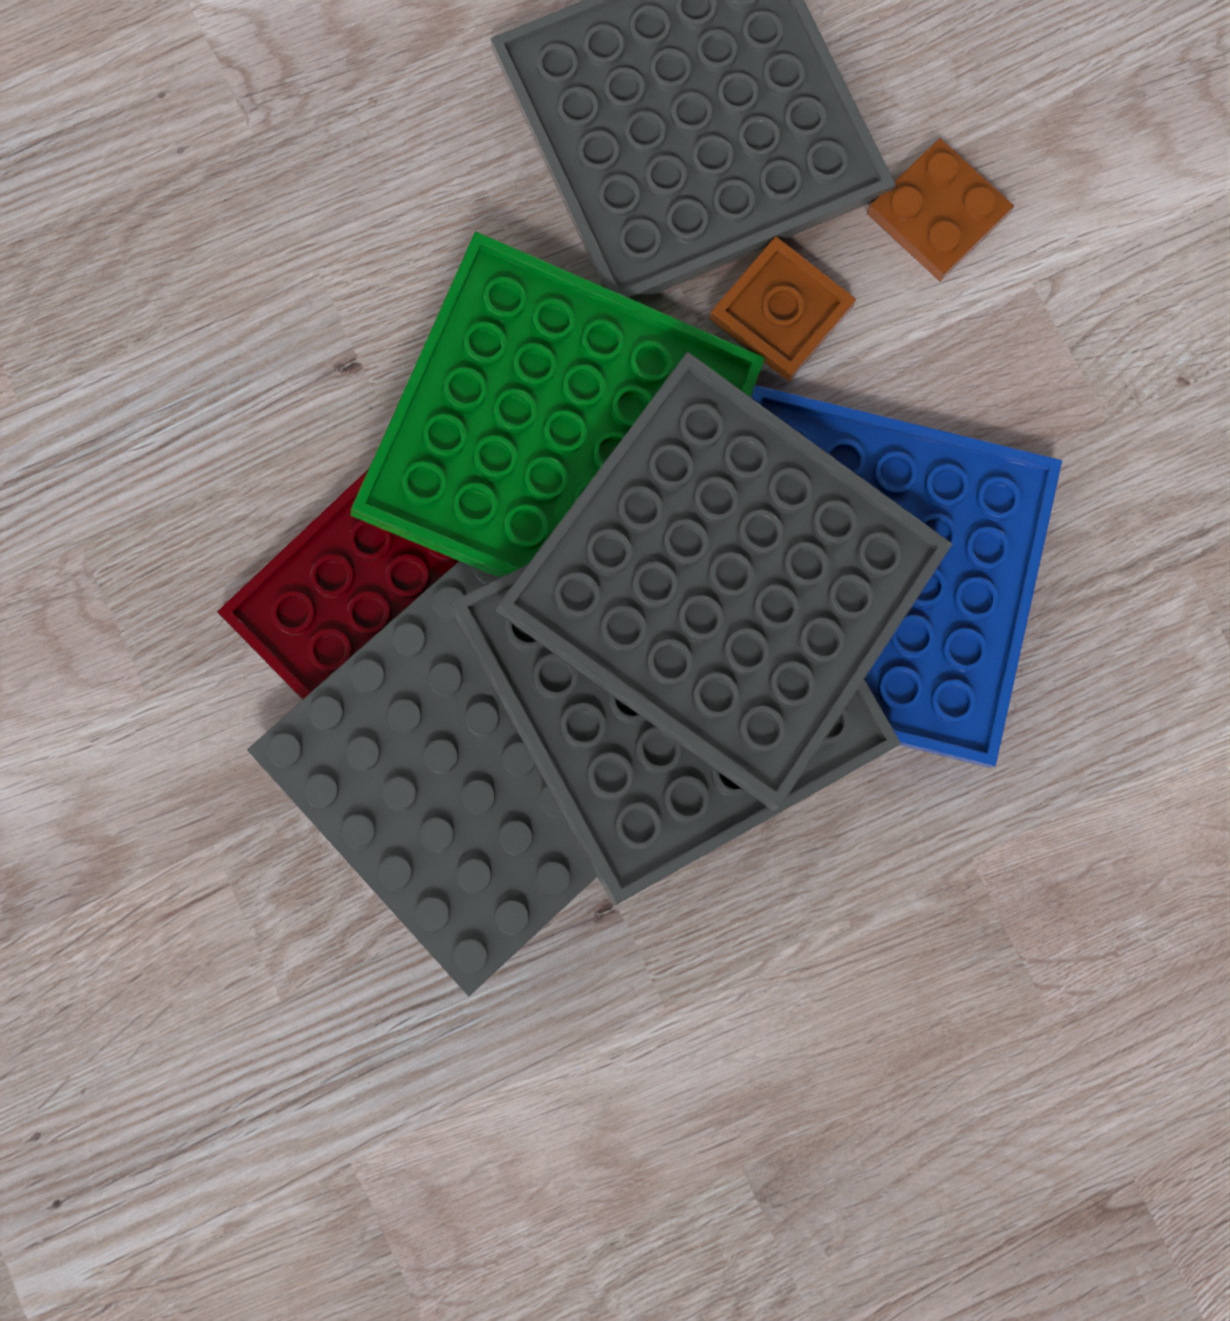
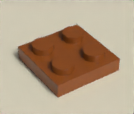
[867,138,1014,282]
[709,236,856,382]

